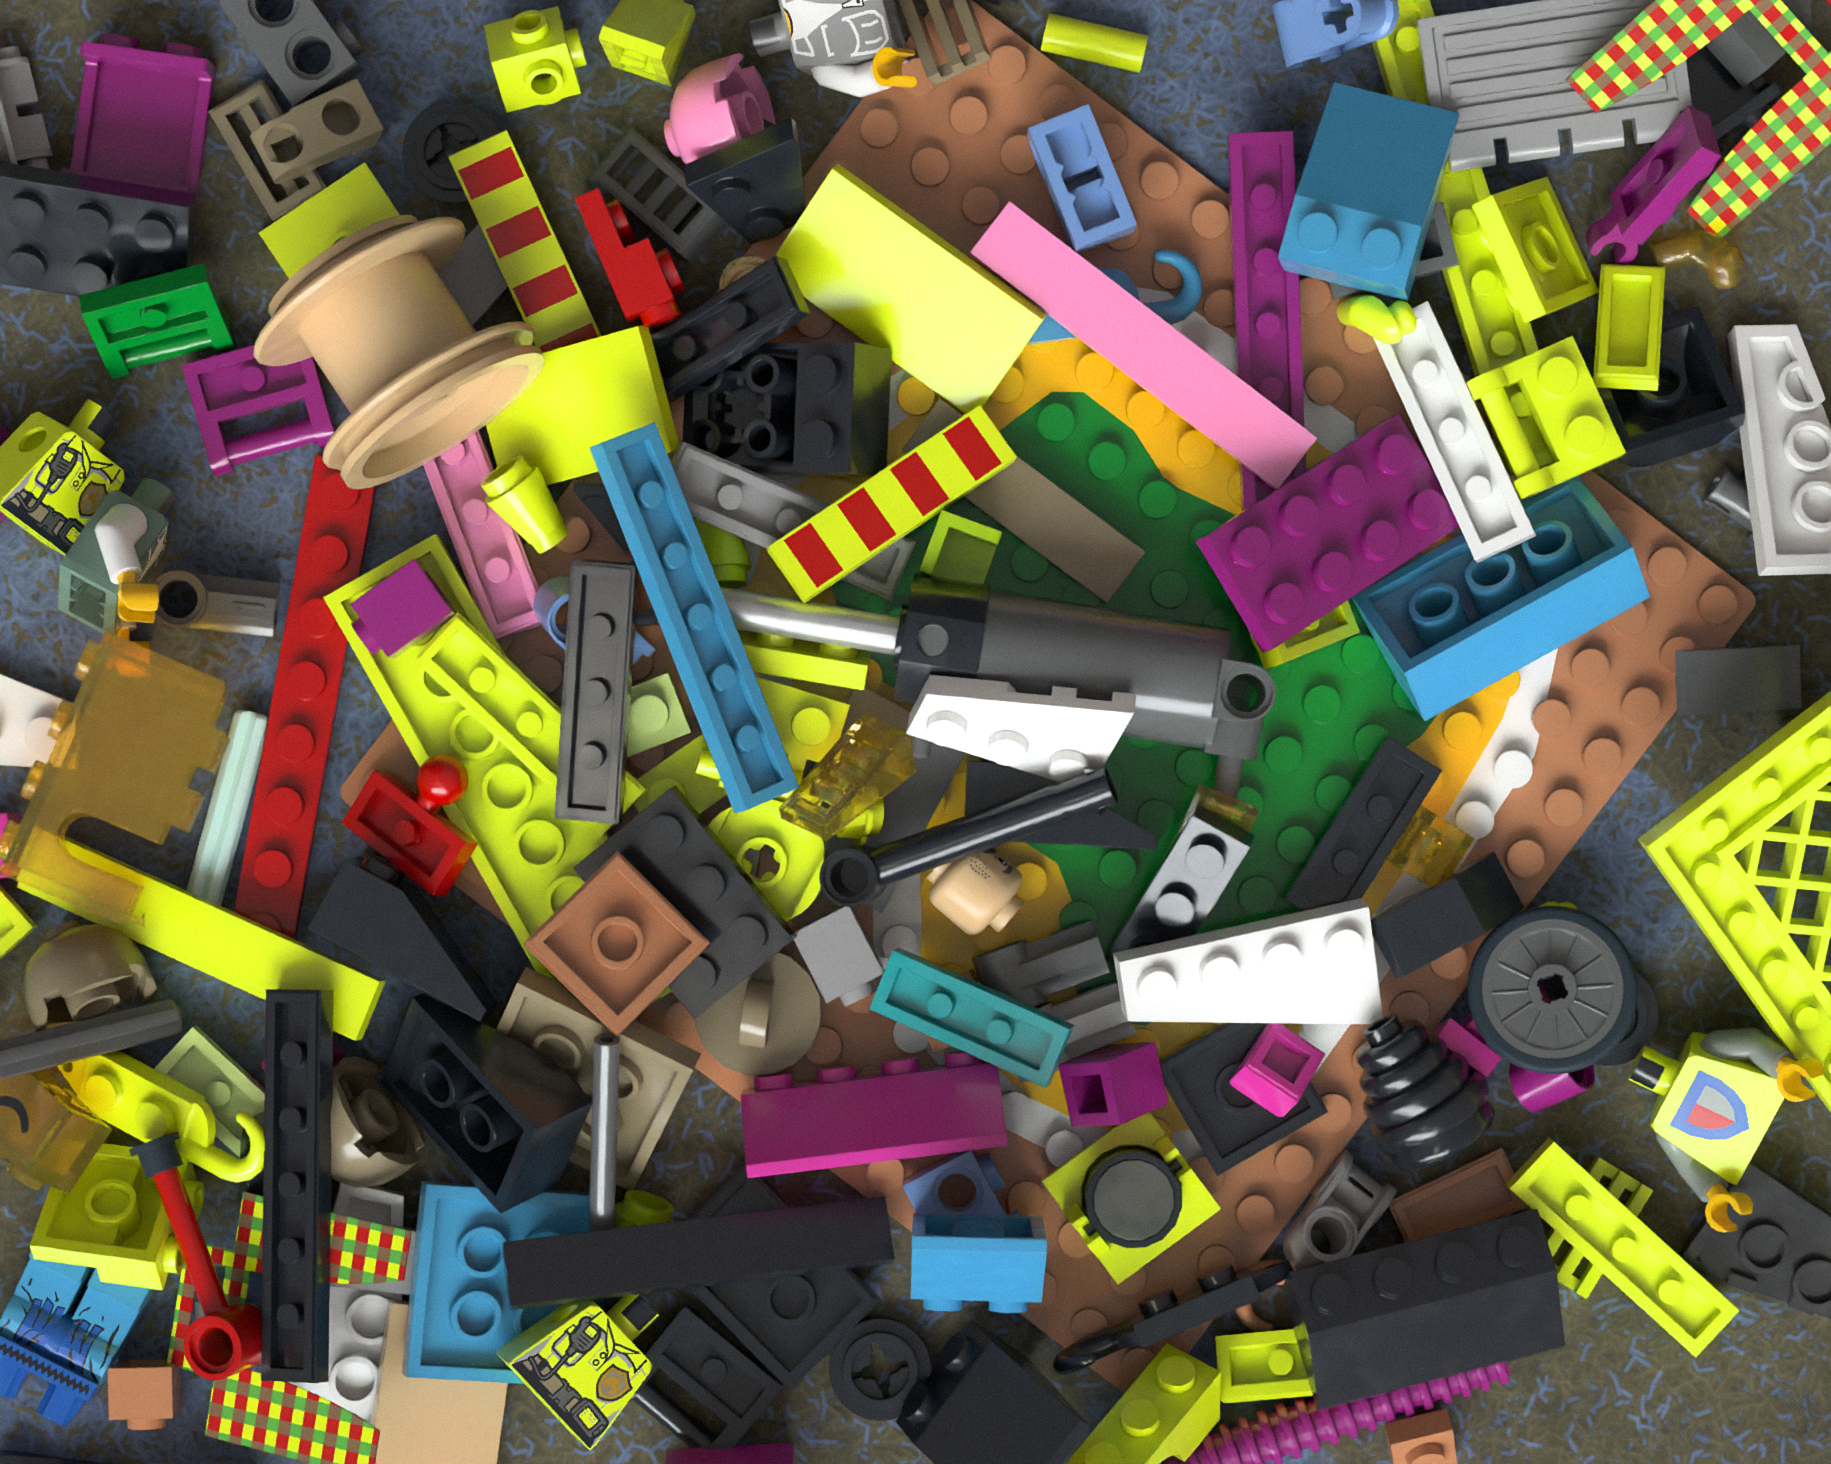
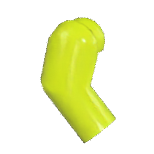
[1336,295,1417,344]

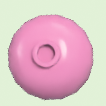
[664,53,776,164]

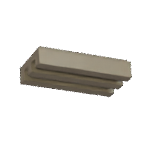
[899,0,992,86]
[208,79,327,222]

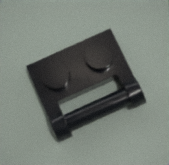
[627,1303,784,1450]

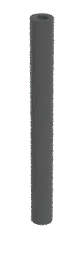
[589,1033,620,1232]

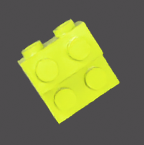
[30,1138,204,1290]

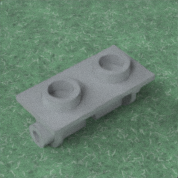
[0,46,54,170]

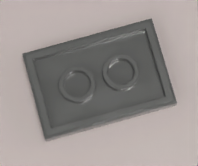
[768,687,965,913]

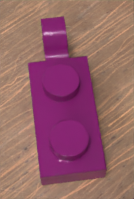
[1585,105,1721,265]

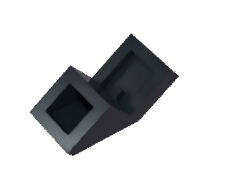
[1371,851,1525,979]

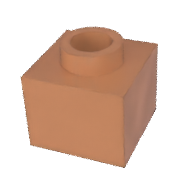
[108,1359,183,1430]

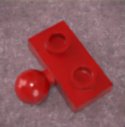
[341,754,478,896]

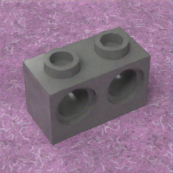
[218,0,363,107]

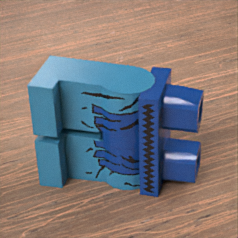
[0,1251,156,1426]

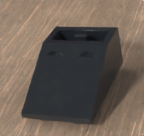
[682,342,892,478]

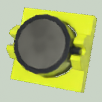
[1041,1112,1221,1285]

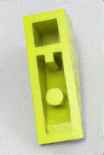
[599,0,696,87]

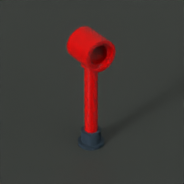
[129,1132,262,1380]

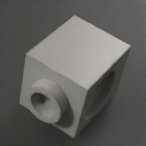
[794,906,885,1007]

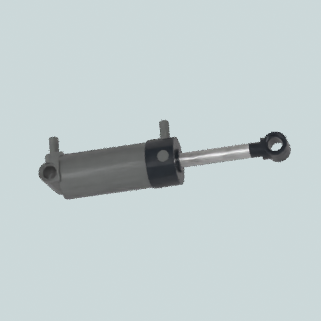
[628,561,1276,810]

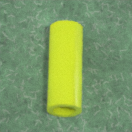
[1041,13,1148,73]

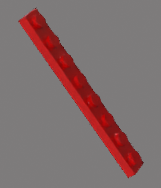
[234,455,377,940]

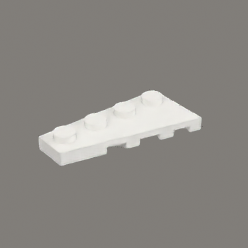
[1727,324,1831,576]
[1113,898,1383,1024]
[288,1182,404,1424]

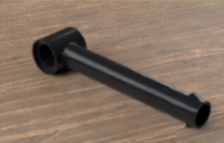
[819,766,1118,907]

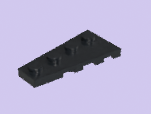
[1678,1160,1831,1319]

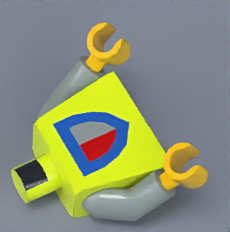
[1628,1027,1824,1232]

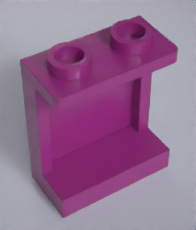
[62,34,217,218]

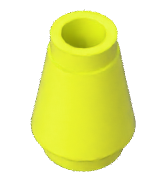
[480,455,569,553]

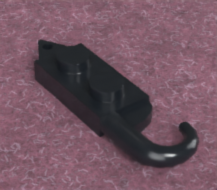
[1052,1259,1293,1375]

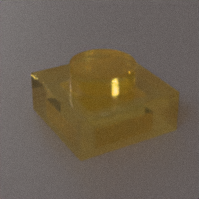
[1387,805,1475,887]

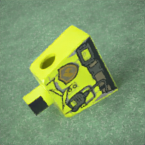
[0,399,125,556]
[496,1294,659,1450]

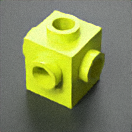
[484,6,587,113]

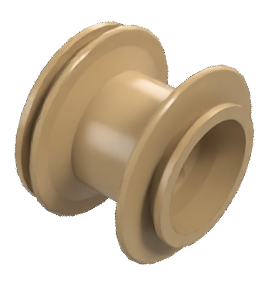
[253,215,545,489]

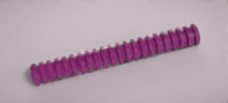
[1160,1362,1511,1464]

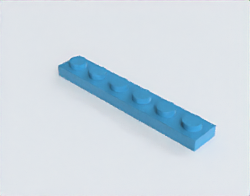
[590,422,799,813]

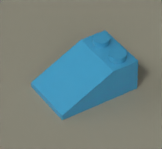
[1278,82,1460,302]
[910,1213,1047,1313]

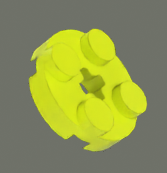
[708,798,827,921]

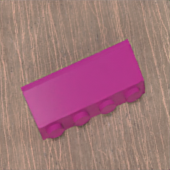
[740,1050,1008,1178]

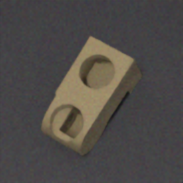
[250,78,384,184]

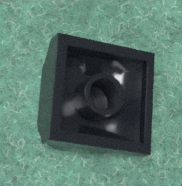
[1578,306,1745,467]

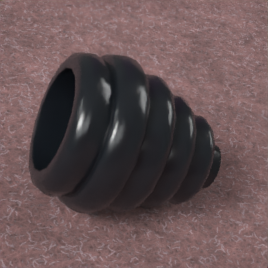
[1356,1014,1495,1171]

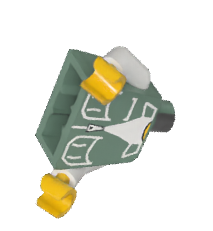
[58,478,175,677]

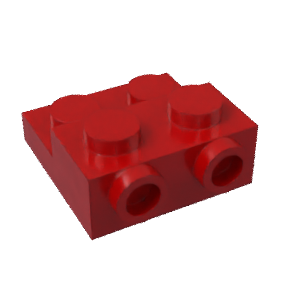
[574,188,686,334]

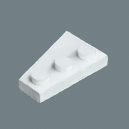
[906,675,1136,783]

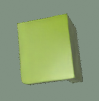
[919,510,1002,584]

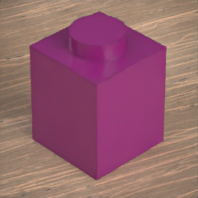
[350,559,457,658]
[1058,1041,1168,1127]

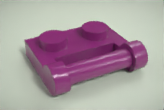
[182,345,336,477]

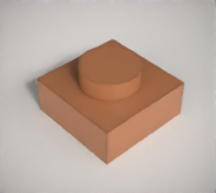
[1384,1409,1458,1464]

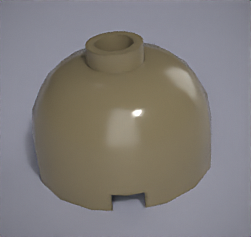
[21,921,157,1031]
[331,1056,425,1188]

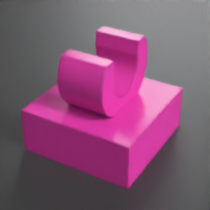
[1430,1012,1501,1078]

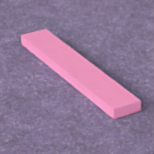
[970,201,1317,490]

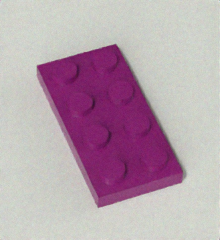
[1196,413,1459,653]

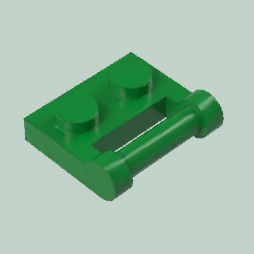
[79,263,237,380]

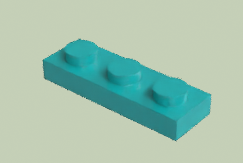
[869,947,1075,1088]

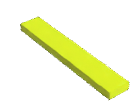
[17,828,386,1041]

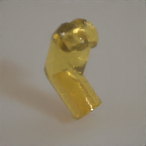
[1649,229,1745,289]

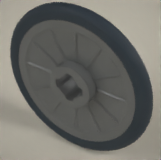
[1468,906,1638,1074]

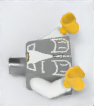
[750,0,917,97]

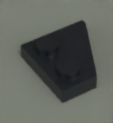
[683,118,805,244]

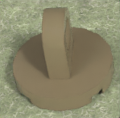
[695,952,822,1076]

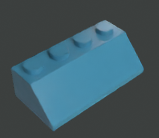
[1352,476,1650,721]

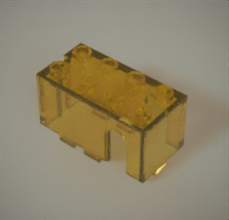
[0,631,230,927]

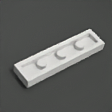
[1373,301,1536,563]

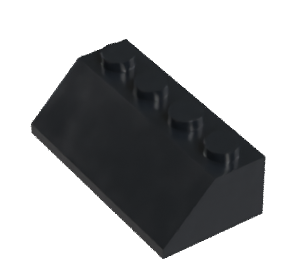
[1281,1209,1565,1412]

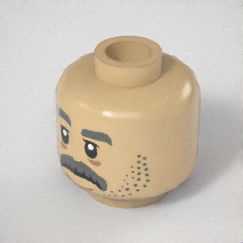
[927,848,1024,935]

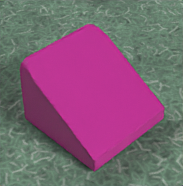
[1230,1023,1325,1117]

